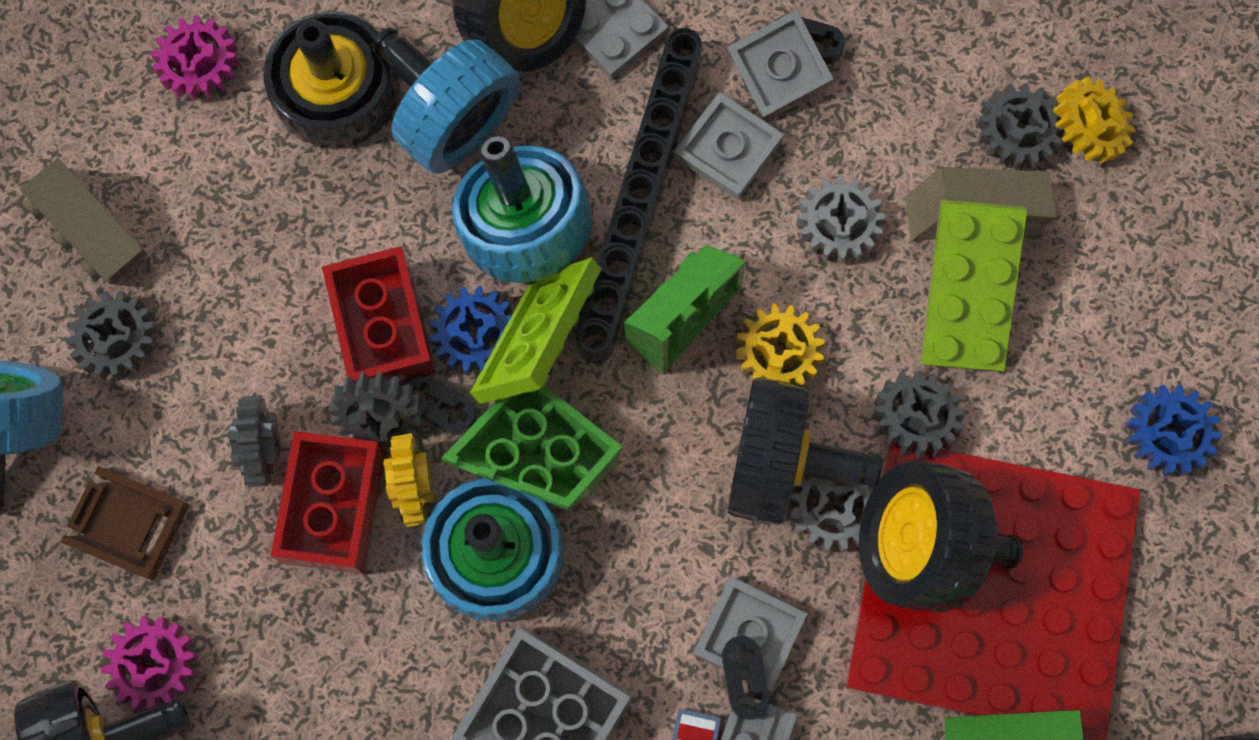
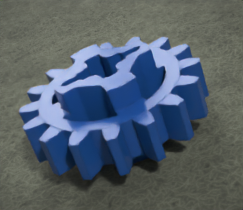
[429,286,512,376]
[1125,385,1222,476]

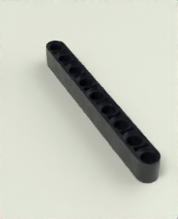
[576,28,702,364]

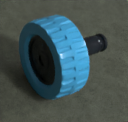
[372,28,521,174]

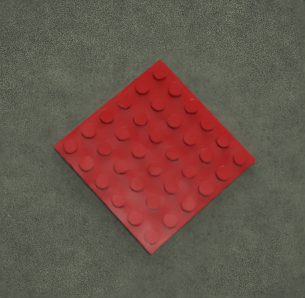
[845,443,1140,740]

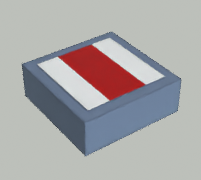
[672,709,721,740]

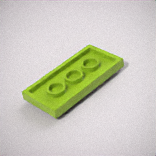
[920,200,1027,372]
[470,257,601,404]

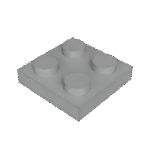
[574,0,669,80]
[727,9,834,119]
[673,92,784,200]
[693,576,807,693]

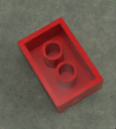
[322,246,437,384]
[270,431,385,575]

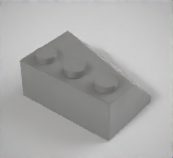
[451,627,635,740]

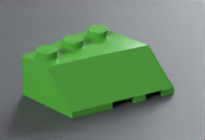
[441,385,623,510]

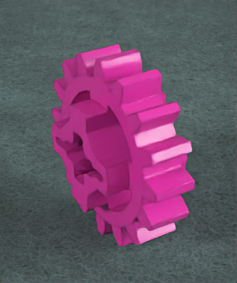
[151,16,240,101]
[101,616,199,710]

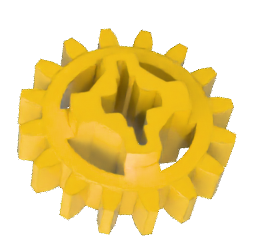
[1053,77,1135,164]
[735,304,825,386]
[383,433,435,527]

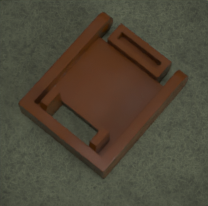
[60,466,189,581]

